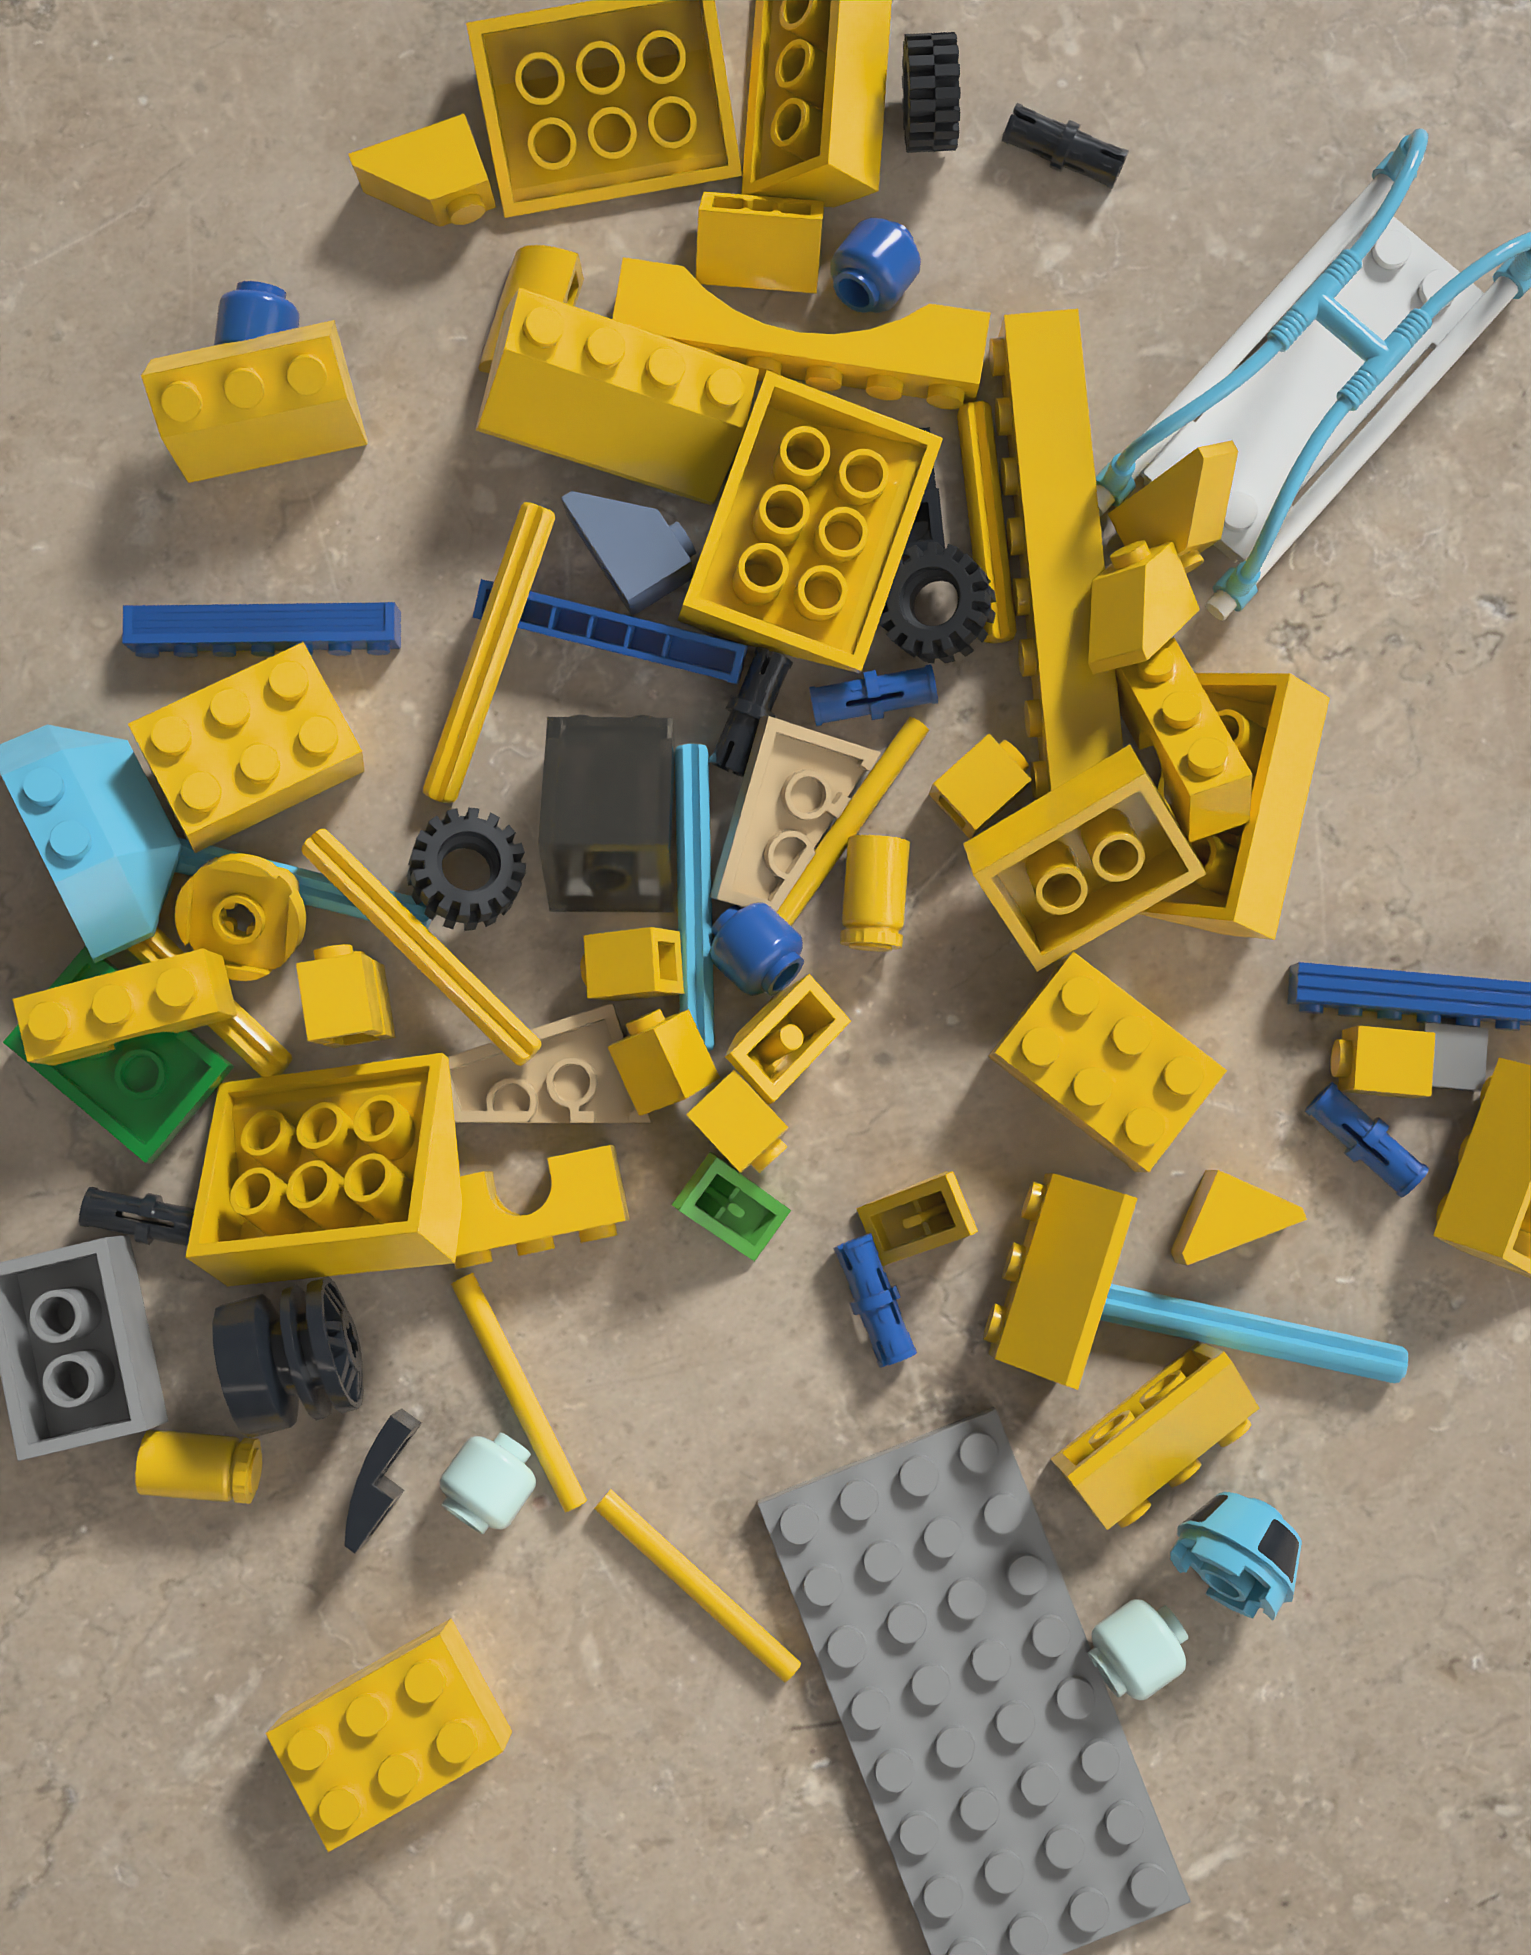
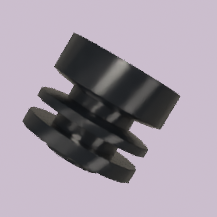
[212,1276,364,1438]

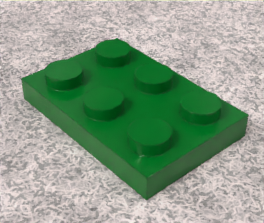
[3,945,235,1163]

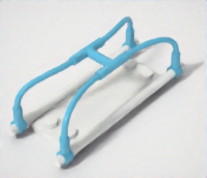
[1096,128,1531,621]

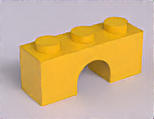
[1115,637,1252,843]
[13,948,238,1066]
[454,1145,630,1269]

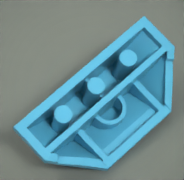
[0,724,183,963]

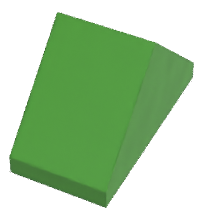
[672,1152,791,1262]

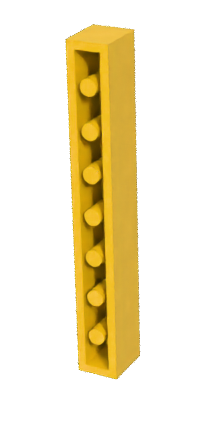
[989,309,1123,799]

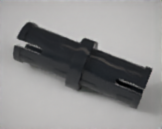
[1002,103,1129,189]
[708,647,793,777]
[79,1187,195,1246]

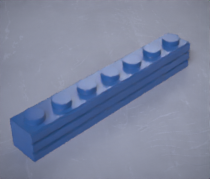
[472,579,748,684]
[122,602,401,658]
[1287,962,1531,1031]

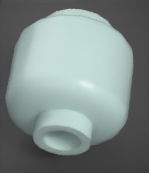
[439,1432,536,1534]
[1087,1599,1188,1700]

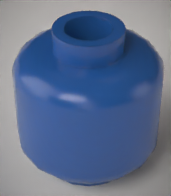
[830,218,921,313]
[214,281,300,346]
[710,902,804,996]

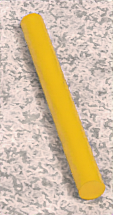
[777,716,929,926]
[451,1273,588,1513]
[594,1489,801,1683]

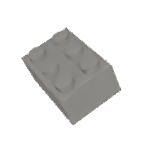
[0,1235,169,1461]

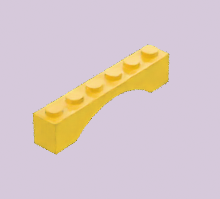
[612,257,991,410]

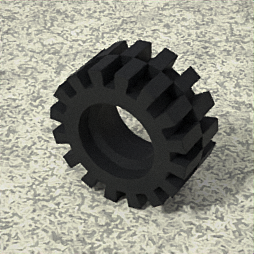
[902,32,961,153]
[879,542,996,664]
[407,807,526,931]

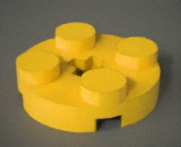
[175,853,306,981]

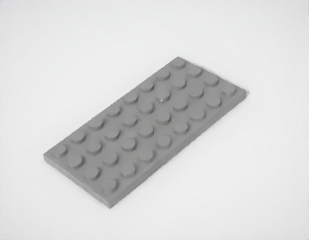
[758,1407,1191,1955]

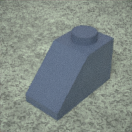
[561,491,696,616]

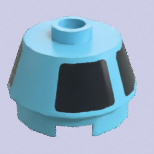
[1170,1491,1302,1620]

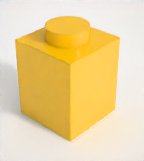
[929,734,1032,839]
[580,927,684,1001]
[607,1008,720,1116]
[1330,1025,1436,1099]

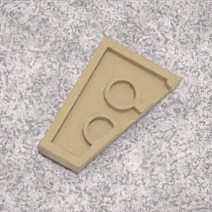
[710,716,881,912]
[447,1003,653,1124]

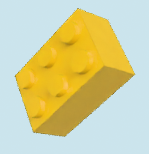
[128,642,365,853]
[963,745,1206,972]
[988,951,1227,1172]
[265,1618,512,1852]

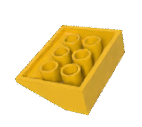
[466,0,742,218]
[677,370,943,673]
[185,1053,463,1287]

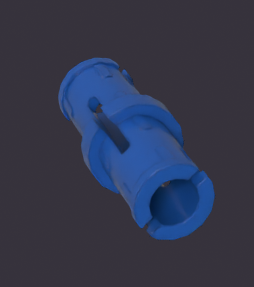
[809,664,938,726]
[1305,1082,1429,1198]
[833,1233,917,1368]

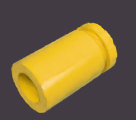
[840,835,910,952]
[135,1429,262,1504]

